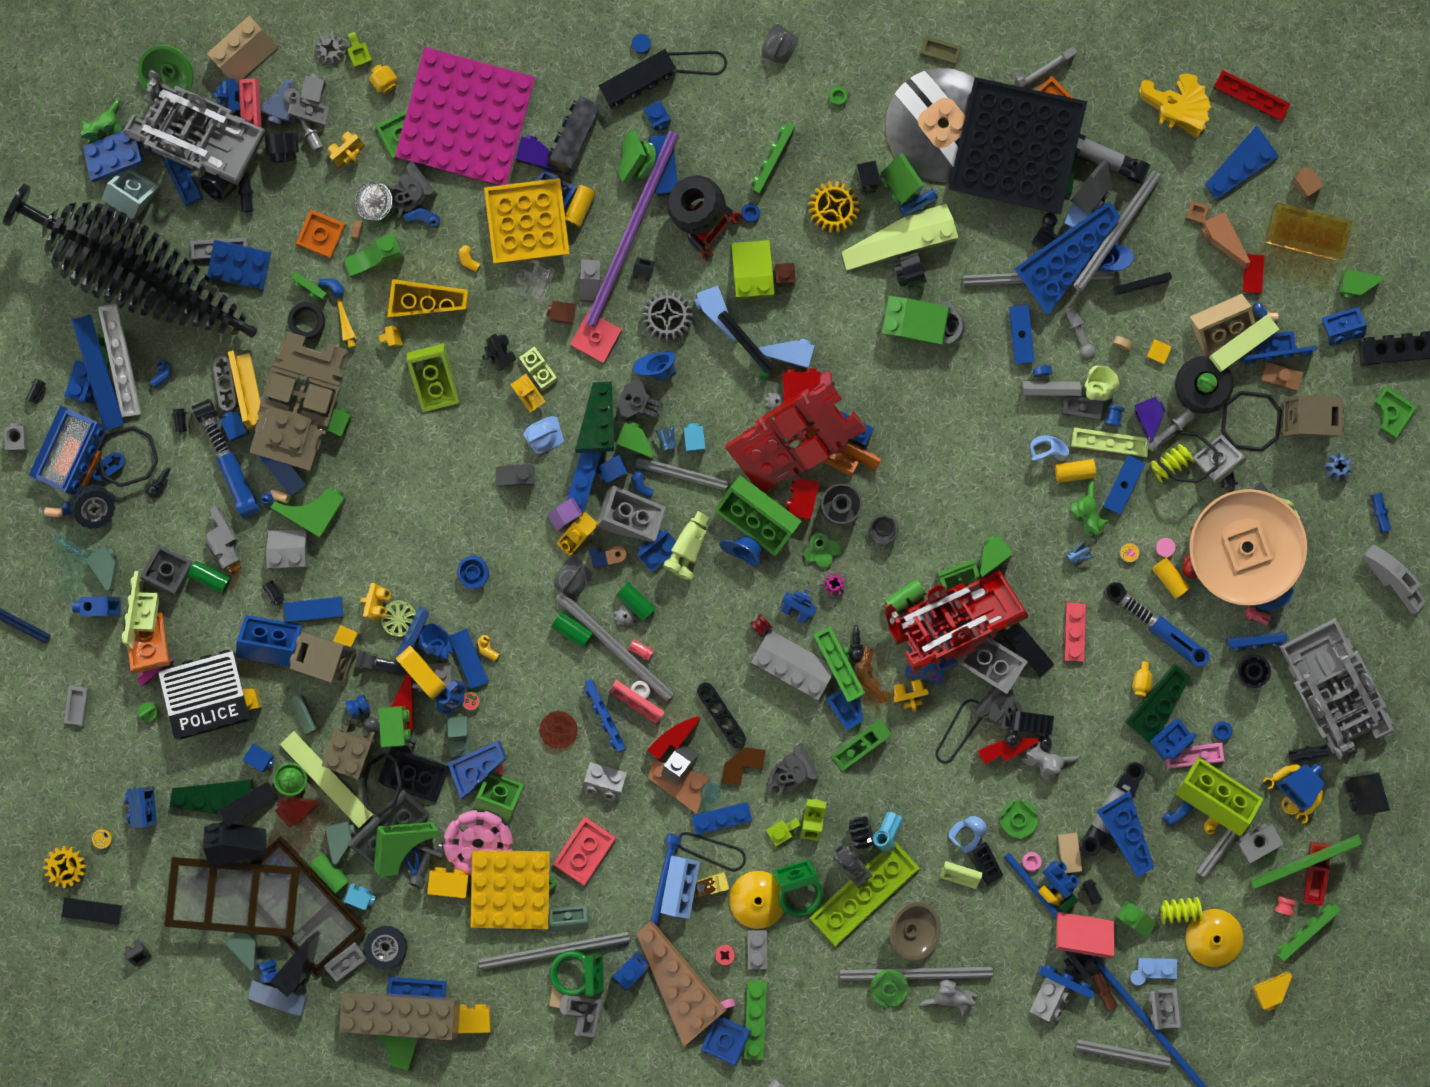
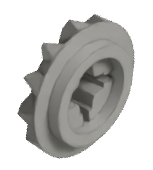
[315,34,346,64]

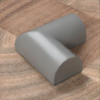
[560,995,602,1038]

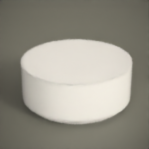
[631,681,650,699]

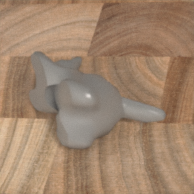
[1021,742,1078,780]
[920,979,977,1016]

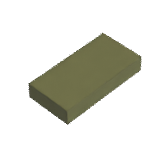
[920,36,962,66]

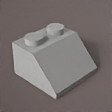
[266,529,308,569]

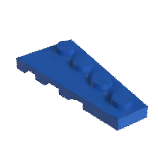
[1205,125,1279,200]
[583,679,626,752]
[1096,791,1154,877]

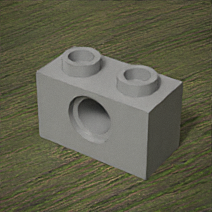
[1236,822,1284,863]

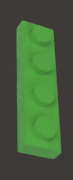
[751,122,795,195]
[814,626,866,703]
[1276,903,1341,962]
[744,981,767,1060]

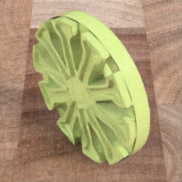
[381,600,416,637]

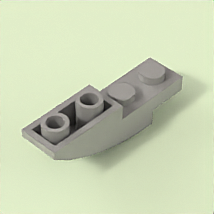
[1362,545,1426,614]

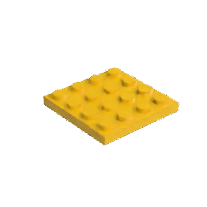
[484,178,570,264]
[471,850,550,929]

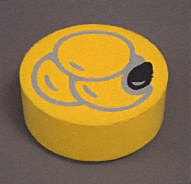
[1281,796,1300,815]
[92,829,112,849]

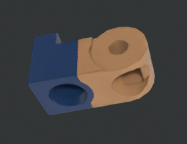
[589,546,626,568]

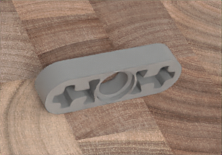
[213,356,237,412]

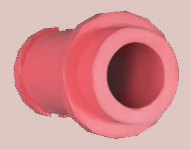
[1245,606,1271,626]
[628,639,654,661]

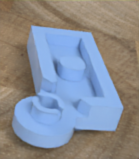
[1130,958,1177,985]

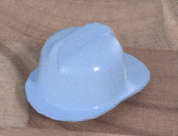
[524,416,564,453]

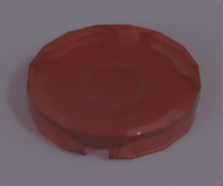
[539,711,578,749]

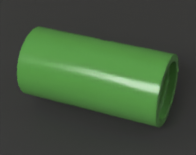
[884,579,927,614]
[309,853,349,894]

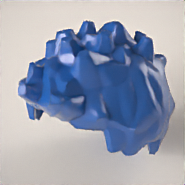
[419,623,453,660]

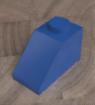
[597,455,628,484]

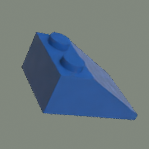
[125,786,157,828]

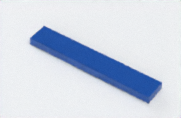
[71,314,124,430]

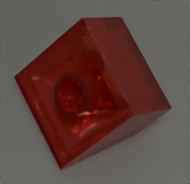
[275,796,324,828]

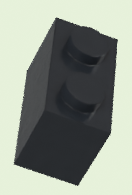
[855,160,881,195]

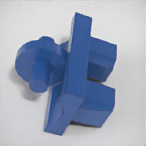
[212,78,240,114]
[781,589,817,623]
[1042,861,1079,898]

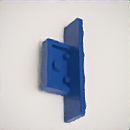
[1238,331,1318,365]

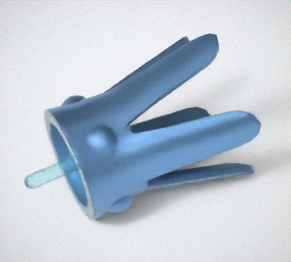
[655,425,677,455]
[1065,540,1094,567]

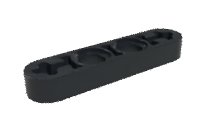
[697,683,746,748]

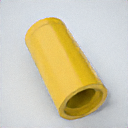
[565,185,596,227]
[1055,459,1096,483]
[1151,557,1190,599]

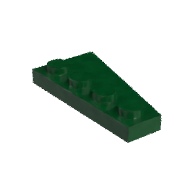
[575,381,614,453]
[1124,664,1190,747]

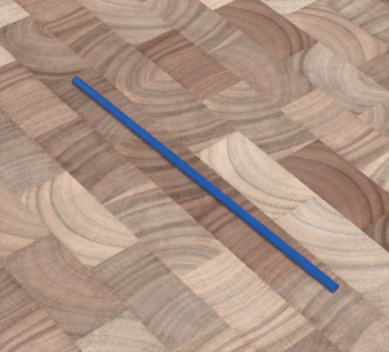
[1004,853,1207,1087]

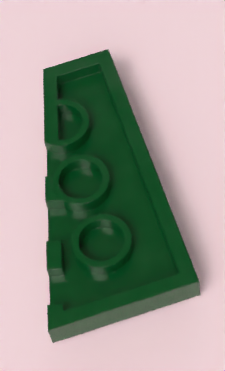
[170,780,252,818]

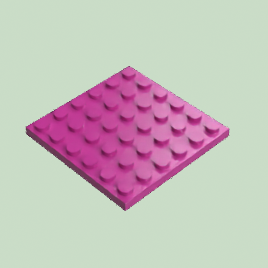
[395,47,535,186]

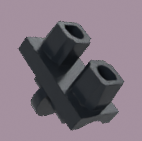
[481,334,516,371]
[1064,951,1098,980]

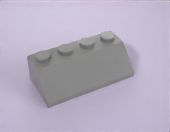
[751,630,833,700]

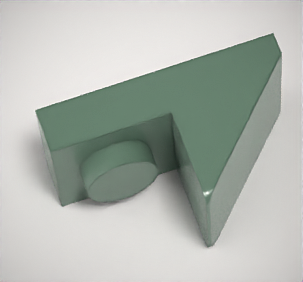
[448,716,471,757]

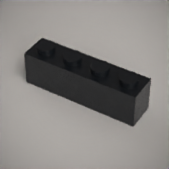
[598,49,677,109]
[546,95,601,175]

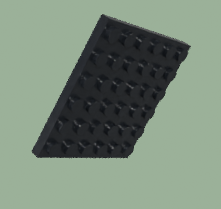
[948,77,1088,215]

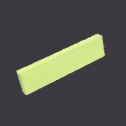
[1209,314,1279,372]
[1071,428,1148,458]

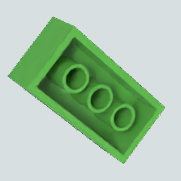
[714,475,802,557]

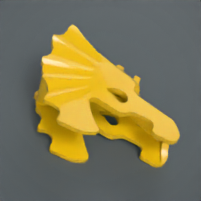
[1139,74,1211,139]

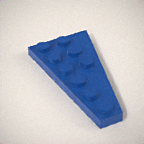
[1014,201,1120,316]

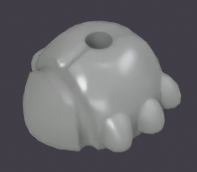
[765,392,784,411]
[614,605,637,626]

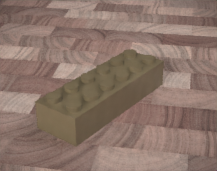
[340,991,460,1040]

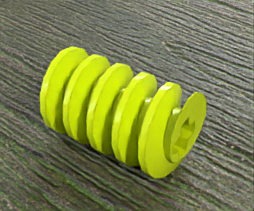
[1151,444,1195,483]
[1160,897,1202,925]

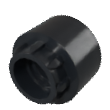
[264,133,299,162]
[199,172,237,202]
[893,251,927,288]
[1235,655,1271,688]

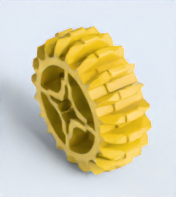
[808,181,860,233]

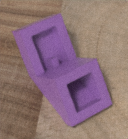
[548,498,583,531]

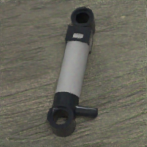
[1075,134,1151,184]
[1079,762,1145,856]

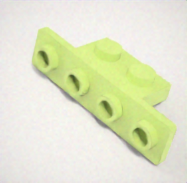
[122,571,160,649]

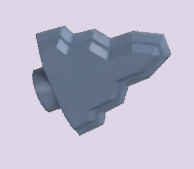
[261,79,296,126]

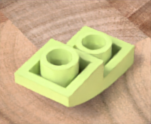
[519,346,558,391]

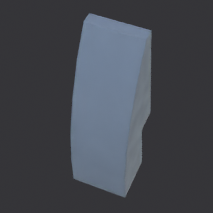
[248,980,308,1016]

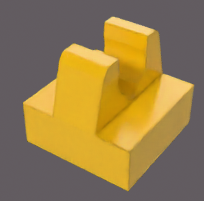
[379,326,403,347]

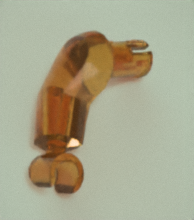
[855,647,891,703]

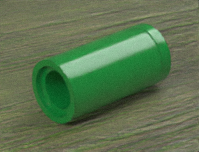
[188,561,231,595]
[615,582,656,622]
[551,612,593,649]

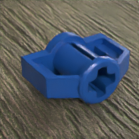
[436,680,468,716]

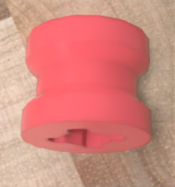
[1274,896,1297,917]
[715,945,735,965]

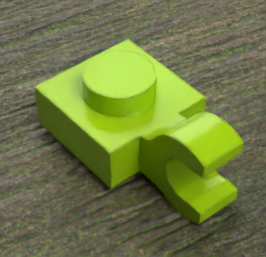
[347,32,372,68]
[766,818,801,846]

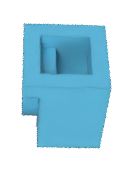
[344,883,376,910]

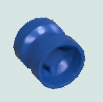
[345,694,371,719]
[257,959,278,983]

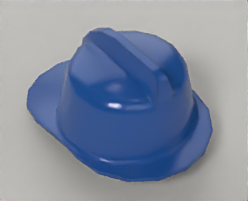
[1089,242,1134,273]
[633,352,677,381]
[719,536,763,567]

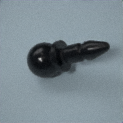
[146,467,170,498]
[850,625,865,662]

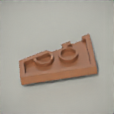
[648,760,709,814]

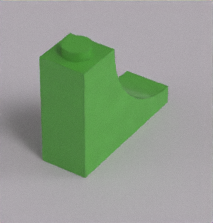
[344,234,405,277]
[271,488,346,538]
[374,822,438,878]

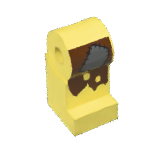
[694,871,729,898]

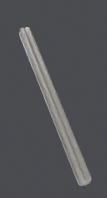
[1074,171,1161,291]
[963,269,1115,286]
[556,592,673,701]
[478,932,630,970]
[840,967,993,981]

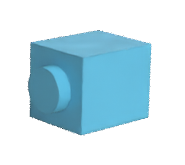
[684,423,705,452]

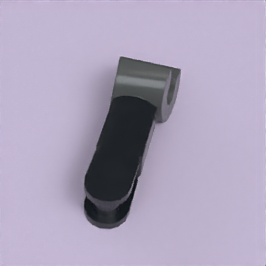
[355,650,407,676]

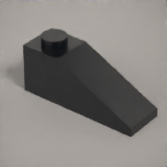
[1001,623,1054,677]

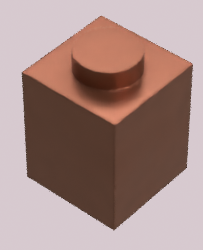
[775,263,796,286]
[547,301,576,325]

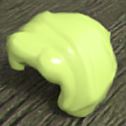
[1084,366,1120,401]

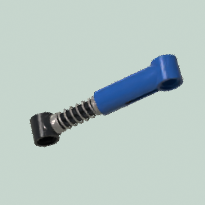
[192,398,261,519]
[1104,582,1210,666]

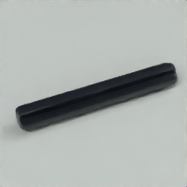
[718,311,774,373]

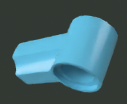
[873,812,904,853]

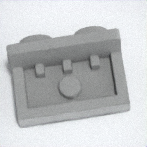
[582,762,627,801]
[1030,977,1072,1024]
[1149,988,1183,1030]

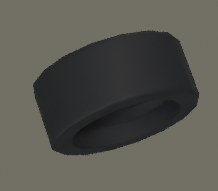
[288,302,325,340]

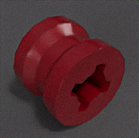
[749,613,773,638]

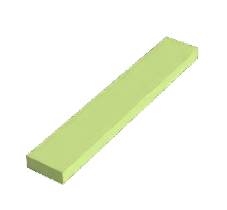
[280,731,374,828]

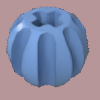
[1324,453,1353,482]

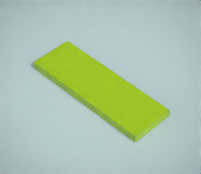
[809,840,920,947]

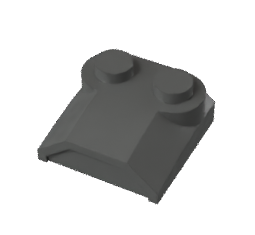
[140,544,193,596]

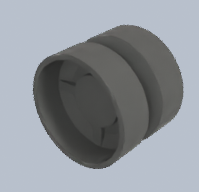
[820,484,862,526]

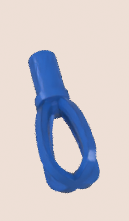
[405,847,419,888]

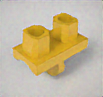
[327,131,365,167]
[510,374,546,413]
[360,583,392,622]
[893,679,929,712]

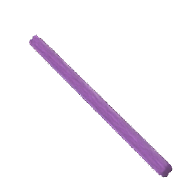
[586,131,679,326]

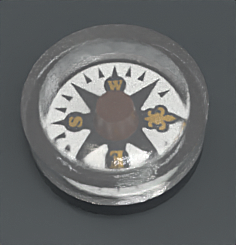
[355,182,395,221]

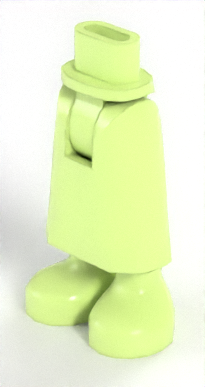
[663,511,709,581]

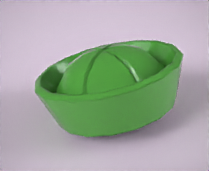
[274,763,307,796]

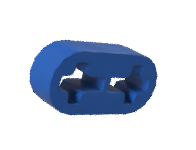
[92,452,126,481]

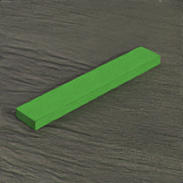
[1251,834,1362,889]

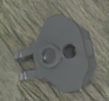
[618,380,663,419]

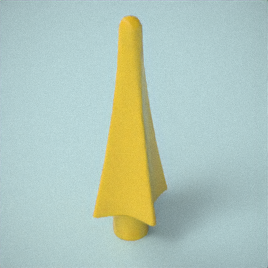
[337,298,357,349]

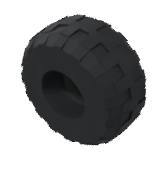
[667,175,726,235]
[1175,356,1234,414]

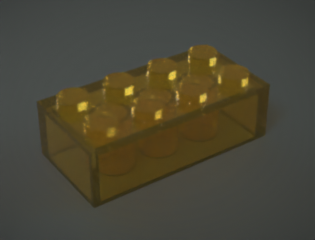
[1265,202,1352,261]

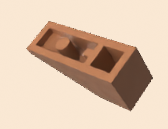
[1201,212,1250,269]

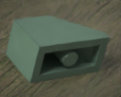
[85,546,118,591]
[325,821,356,865]
[225,933,258,971]

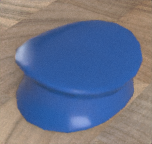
[457,556,489,589]

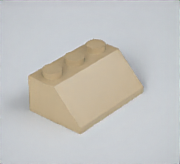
[207,16,278,83]
[1190,294,1255,356]

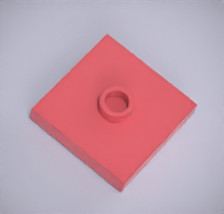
[570,311,622,363]

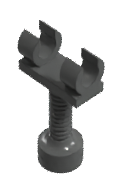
[408,840,444,889]

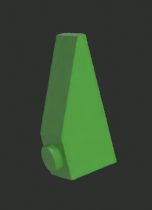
[831,719,892,771]

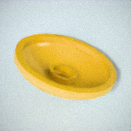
[729,871,787,929]
[1185,909,1243,967]

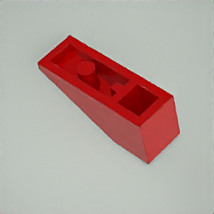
[391,672,414,730]

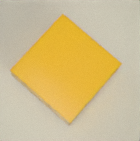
[1146,339,1172,365]
[333,625,358,647]

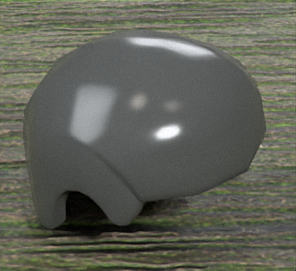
[870,514,899,544]

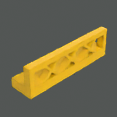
[228,351,261,429]

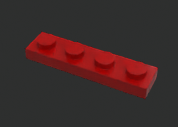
[1213,70,1290,122]

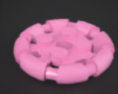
[443,810,513,876]

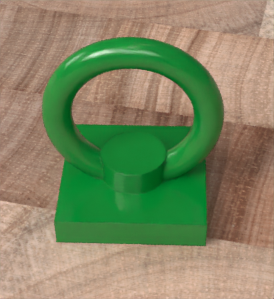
[772,859,823,917]
[550,950,604,996]

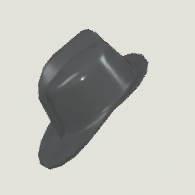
[761,24,798,64]
[936,301,966,344]
[554,555,593,597]

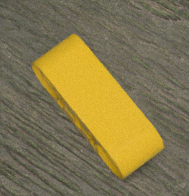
[396,645,447,700]

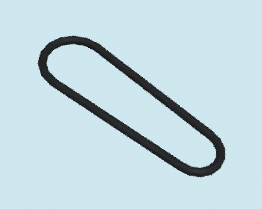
[667,51,727,75]
[936,699,982,763]
[678,832,746,871]

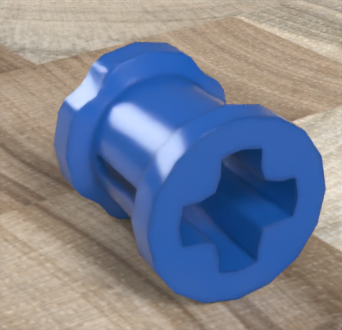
[1104,404,1125,427]

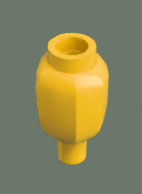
[1132,661,1153,697]

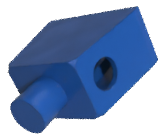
[72,596,121,617]
[611,951,649,991]

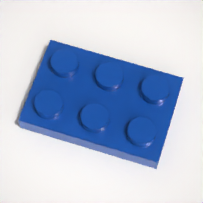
[83,131,144,182]
[207,239,272,290]

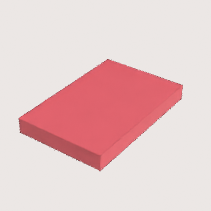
[553,816,616,886]
[1056,912,1114,959]

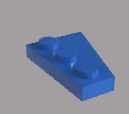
[448,741,507,799]

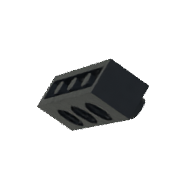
[1358,331,1430,366]

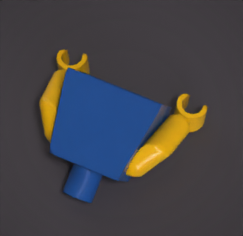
[1263,764,1324,824]

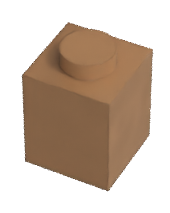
[1292,167,1324,199]

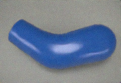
[404,208,440,227]
[1163,801,1194,826]

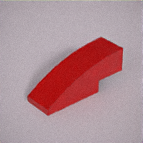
[647,716,700,759]
[976,737,1039,764]
[1303,841,1331,906]

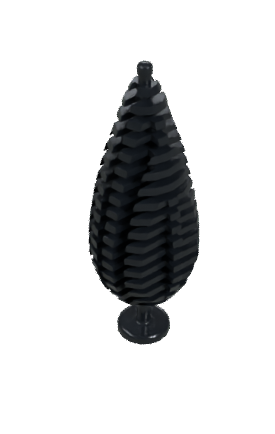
[3,183,257,338]

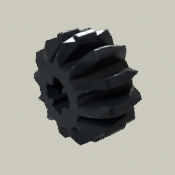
[849,816,874,850]

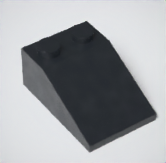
[378,746,449,802]
[1344,771,1390,815]
[203,822,267,867]
[270,930,320,997]

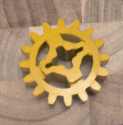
[43,846,87,888]

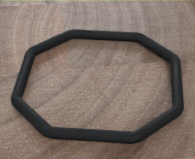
[1221,391,1282,451]
[97,426,158,487]
[1157,431,1219,483]
[362,752,402,816]

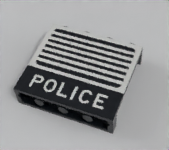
[158,650,253,741]

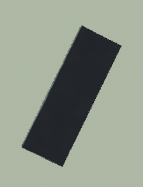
[1113,272,1172,296]
[217,782,277,827]
[61,897,123,925]

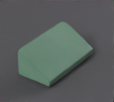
[290,694,318,734]
[549,905,589,932]

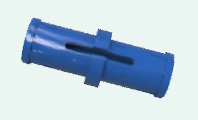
[899,188,938,217]
[1370,492,1392,532]

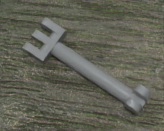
[1015,47,1076,87]

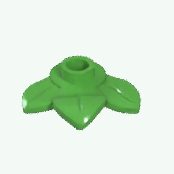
[804,533,842,570]

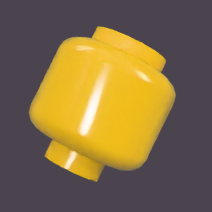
[369,64,398,94]

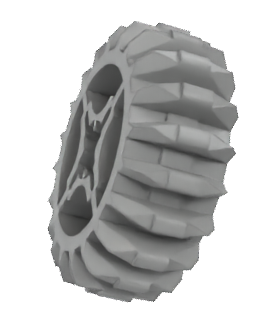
[641,289,693,342]

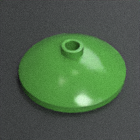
[138,44,194,91]

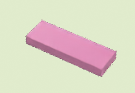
[1166,743,1225,769]

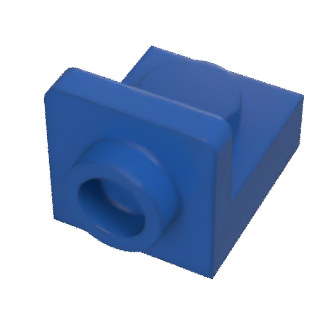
[644,100,671,131]

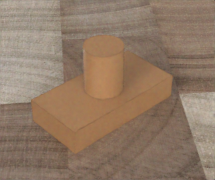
[1260,362,1303,391]

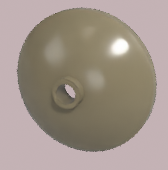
[890,902,940,960]

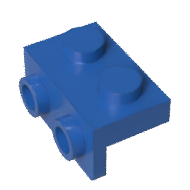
[1150,718,1197,760]

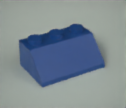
[236,615,302,667]

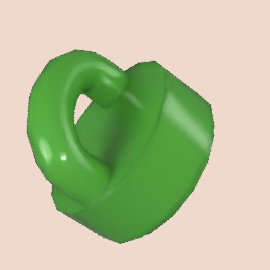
[1197,373,1217,393]
[138,703,158,722]

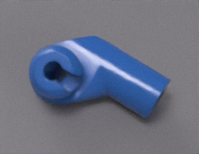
[319,278,344,298]
[150,360,170,389]
[631,472,654,498]

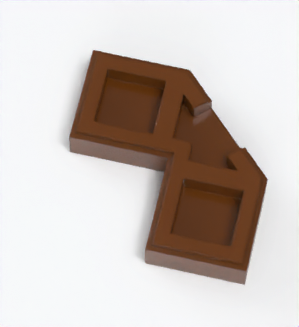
[722,747,766,785]

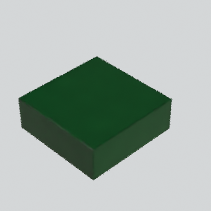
[1058,894,1078,913]

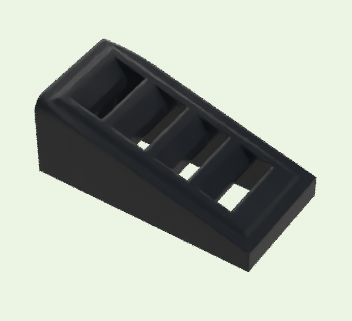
[967,841,1003,886]

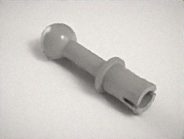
[298,118,324,153]
[1064,305,1096,359]
[1147,409,1195,452]

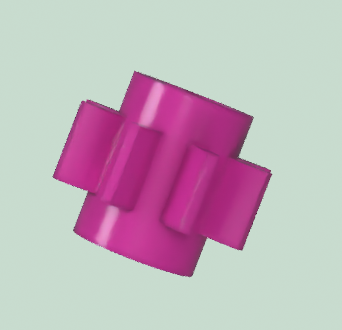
[823,572,846,595]

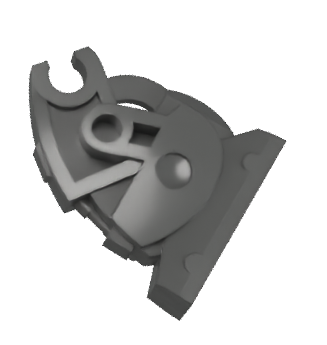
[391,161,437,218]
[972,686,1023,730]
[768,743,819,796]
[834,844,873,888]

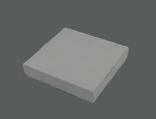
[1193,434,1246,484]

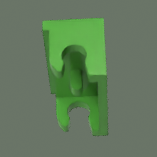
[937,560,980,591]

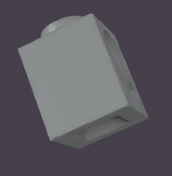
[300,74,326,104]
[4,423,28,451]

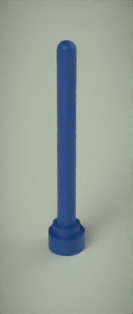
[651,833,682,925]

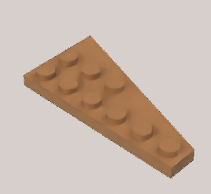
[637,921,726,1046]

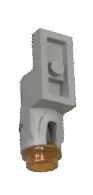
[205,506,242,575]

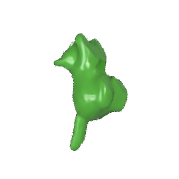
[81,98,122,144]
[1070,480,1109,537]

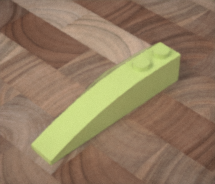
[841,204,958,271]

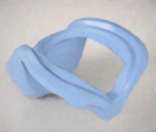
[1030,436,1069,462]
[949,816,987,853]

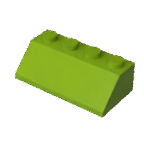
[1175,757,1264,836]

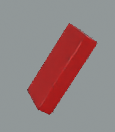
[1242,254,1264,294]

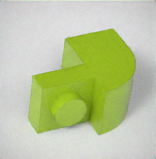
[801,799,827,842]

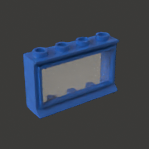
[29,405,107,495]

